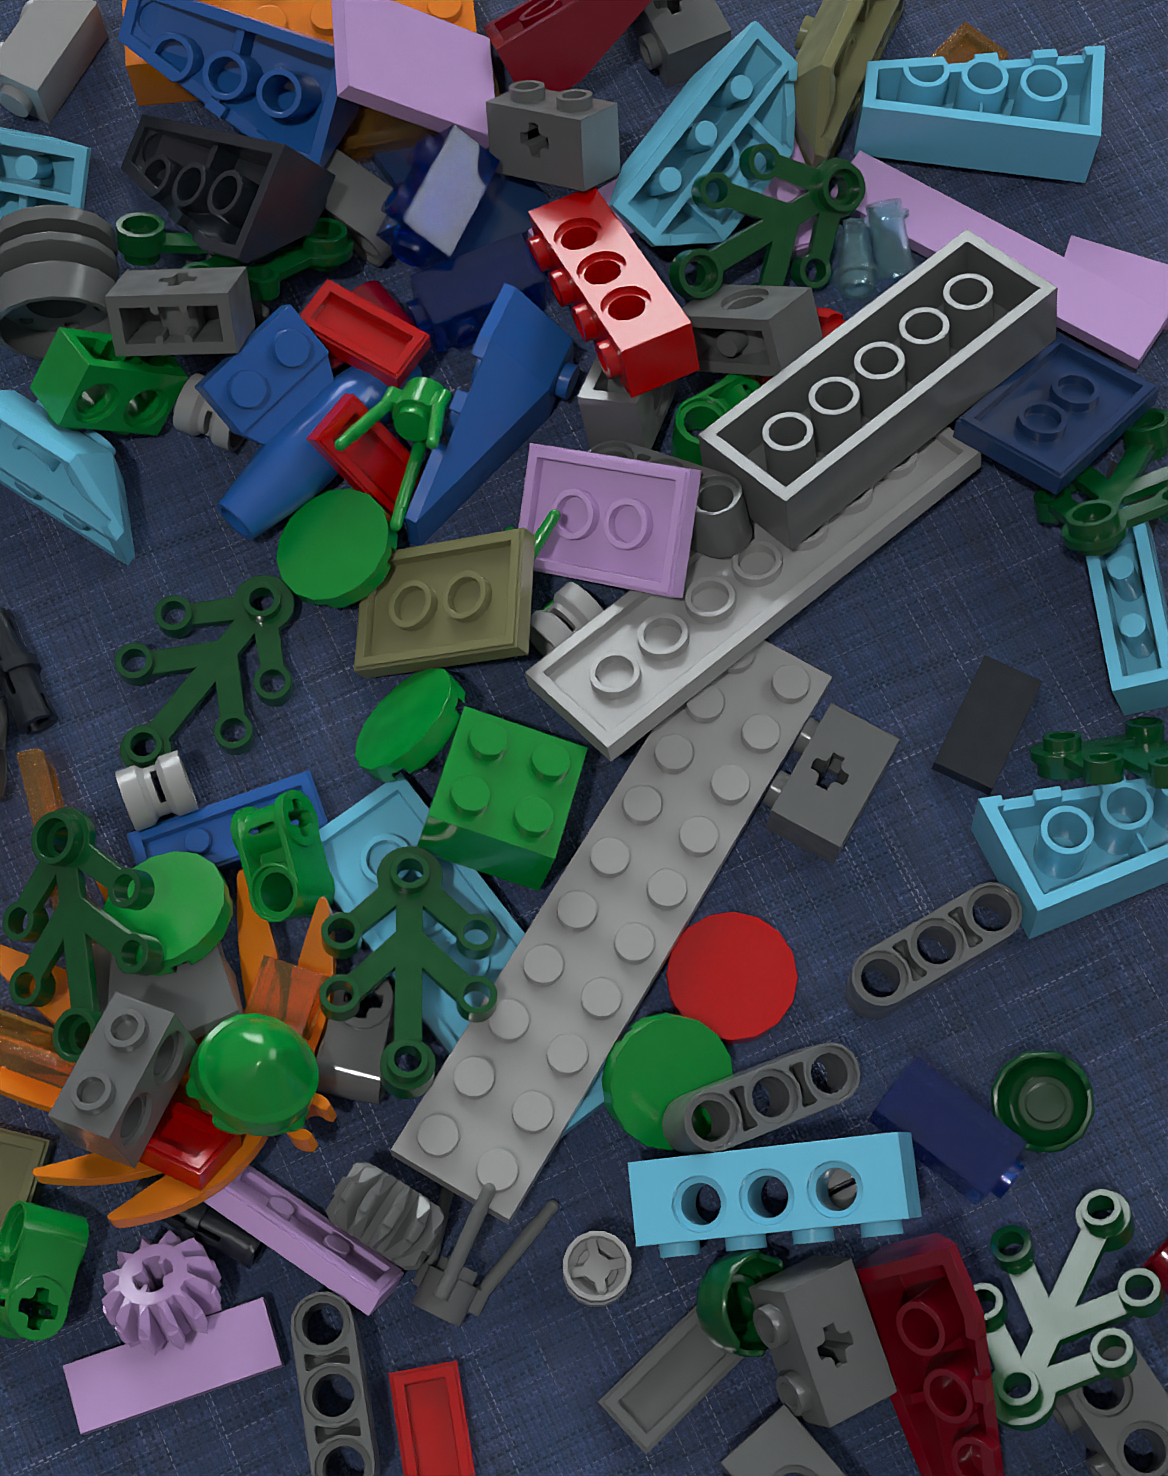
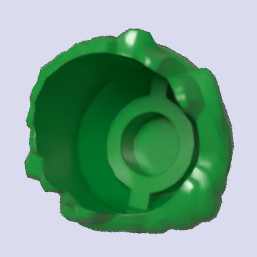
[185,1013,319,1137]

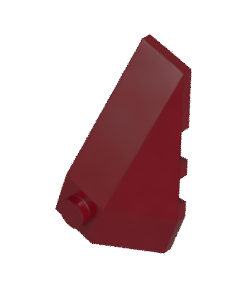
[483,0,652,92]
[854,1232,1004,1476]

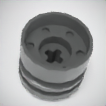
[0,205,120,360]

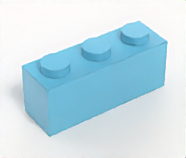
[1086,505,1168,716]

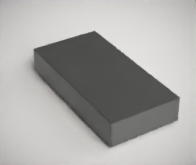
[598,1306,744,1455]

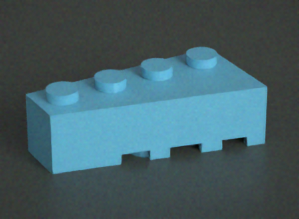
[853,45,1105,183]

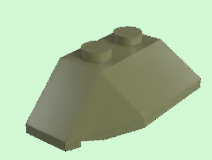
[794,0,905,167]

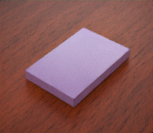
[331,0,495,149]
[518,443,702,598]

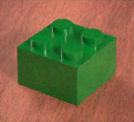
[417,706,588,891]

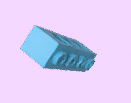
[628,1132,922,1258]

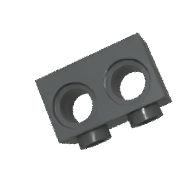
[48,992,198,1169]
[1052,1330,1168,1476]

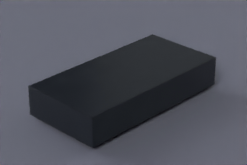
[931,655,1043,795]

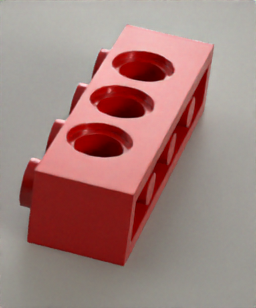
[526,186,700,398]

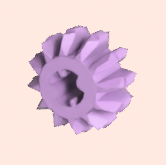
[102,1230,222,1356]

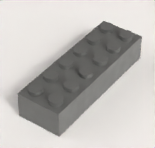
[698,229,1058,550]

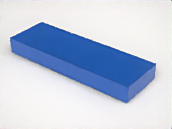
[126,770,328,873]

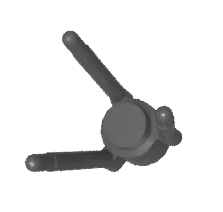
[411,1183,559,1327]

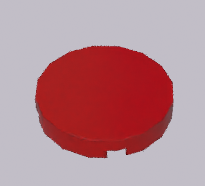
[666,912,798,1045]

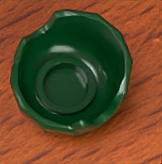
[991,1050,1095,1153]
[696,1249,784,1357]

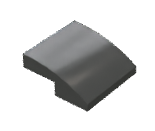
[92,940,243,1040]

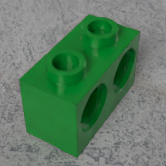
[30,327,188,435]

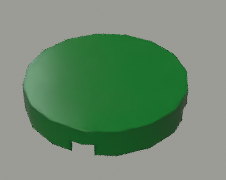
[276,488,398,608]
[355,667,465,783]
[102,851,233,976]
[601,1013,733,1150]

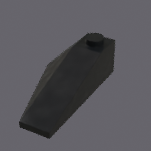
[121,114,336,264]

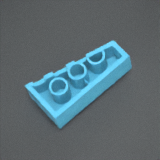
[971,776,1168,939]

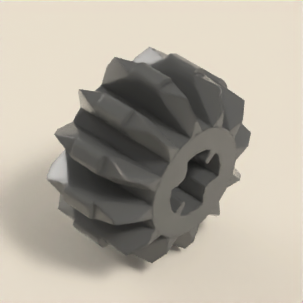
[325,1162,447,1270]

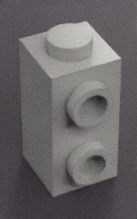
[0,0,108,124]

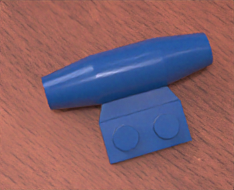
[194,304,422,541]

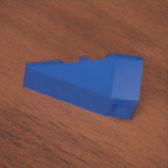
[118,0,360,168]
[405,283,580,546]

